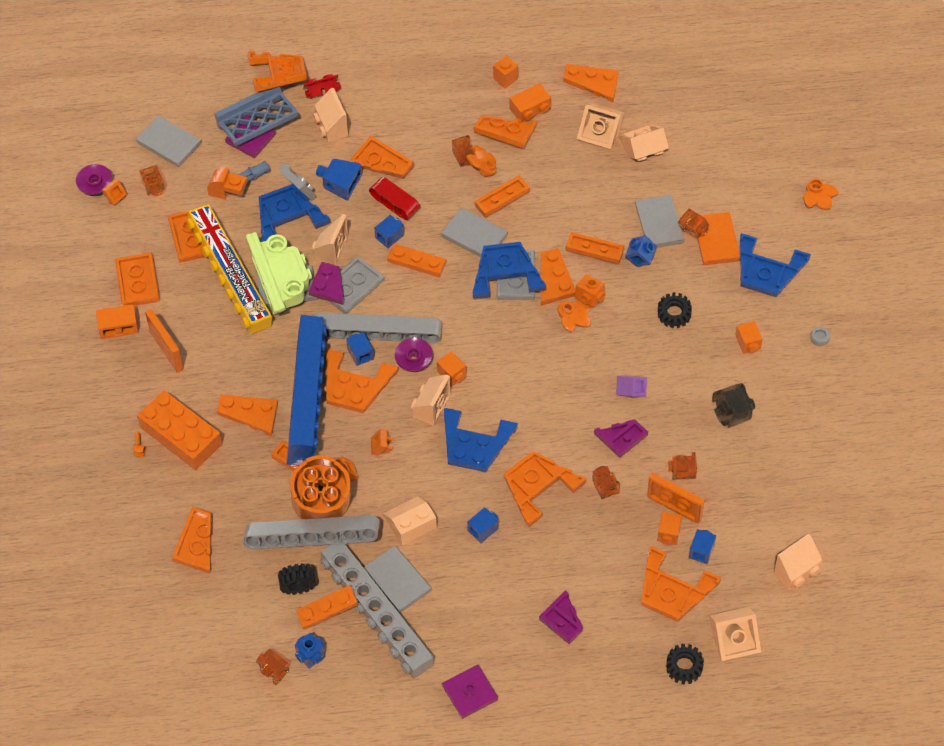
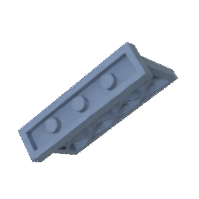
[214,86,299,146]

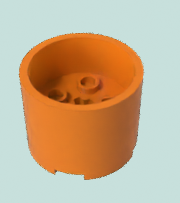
[290,455,350,519]

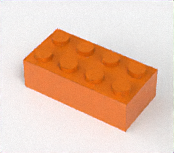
[137,390,223,470]

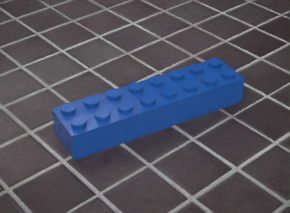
[286,315,327,466]

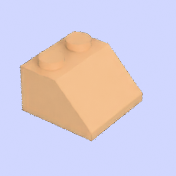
[313,88,348,143]
[577,102,624,149]
[619,124,669,161]
[411,375,450,426]
[383,496,437,546]
[774,534,822,591]
[710,607,761,661]

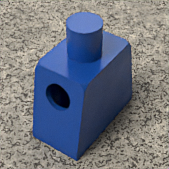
[316,159,362,201]

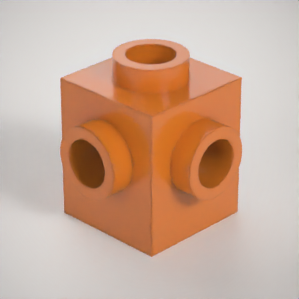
[575,274,606,308]

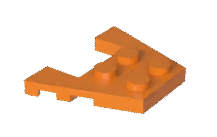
[248,51,306,92]
[326,349,398,413]
[504,451,586,527]
[641,546,721,622]

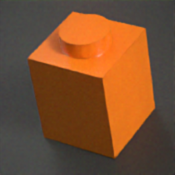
[493,56,518,89]
[735,321,763,354]
[437,351,466,386]
[657,512,682,545]

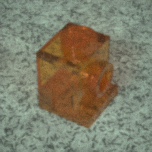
[452,135,475,167]
[139,165,165,196]
[677,208,709,239]
[668,452,697,480]
[592,466,620,500]
[256,649,289,685]

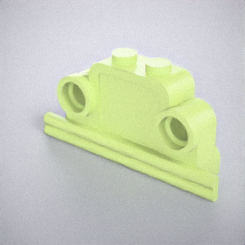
[246,232,312,315]

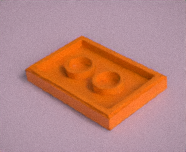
[168,211,205,263]
[693,212,740,265]
[115,252,160,306]
[145,309,183,373]
[647,472,705,524]

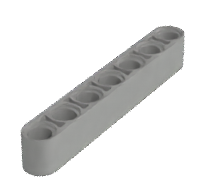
[312,313,442,343]
[243,515,380,549]

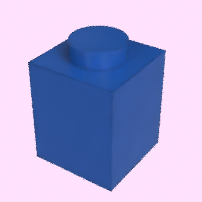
[374,215,404,248]
[346,332,374,366]
[467,507,499,543]
[689,529,716,564]

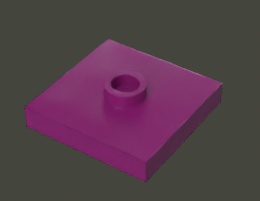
[225,115,276,159]
[442,664,498,719]

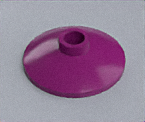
[76,164,112,195]
[395,338,433,372]

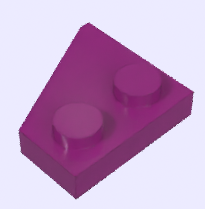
[308,262,344,305]
[594,419,648,458]
[539,590,583,644]

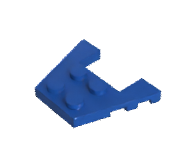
[259,184,330,242]
[740,233,811,297]
[472,242,546,298]
[444,408,518,472]

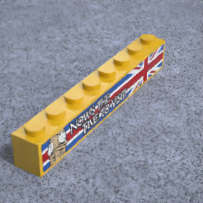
[186,204,272,334]

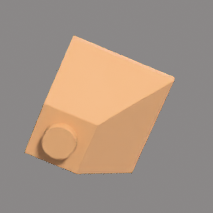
[312,214,348,265]

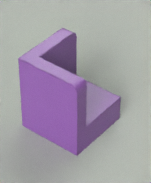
[616,376,647,397]

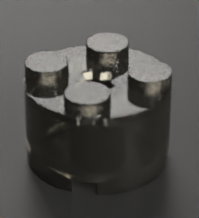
[712,383,755,428]

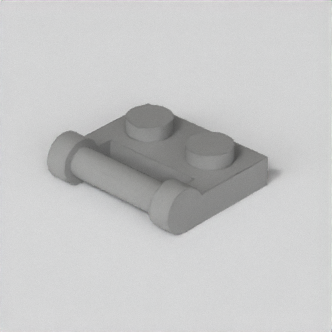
[280,164,316,201]

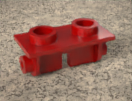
[303,74,341,99]

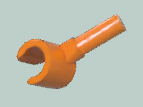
[133,432,145,457]

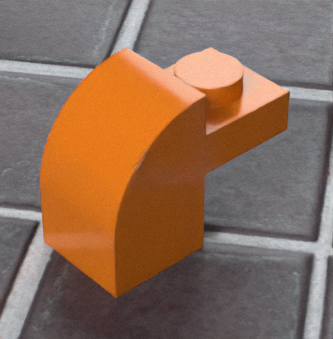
[207,167,248,200]

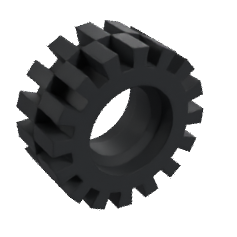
[658,292,692,328]
[278,563,316,595]
[666,644,704,685]

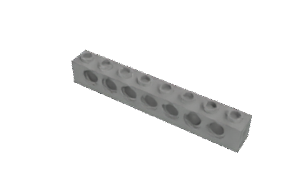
[320,544,434,679]

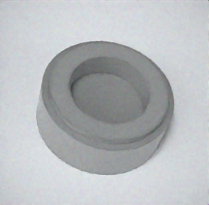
[810,327,830,346]

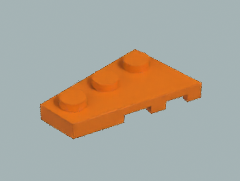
[563,64,619,103]
[474,115,537,149]
[350,135,414,178]
[541,248,575,306]
[217,394,278,437]
[172,507,211,574]

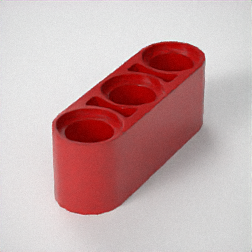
[369,177,420,220]

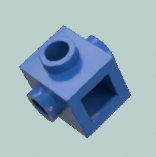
[625,235,657,267]
[295,632,325,669]

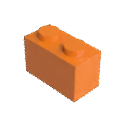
[509,83,551,122]
[96,304,138,339]

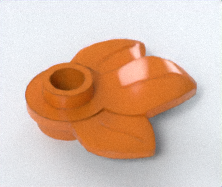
[466,145,496,177]
[804,178,839,210]
[557,301,591,332]

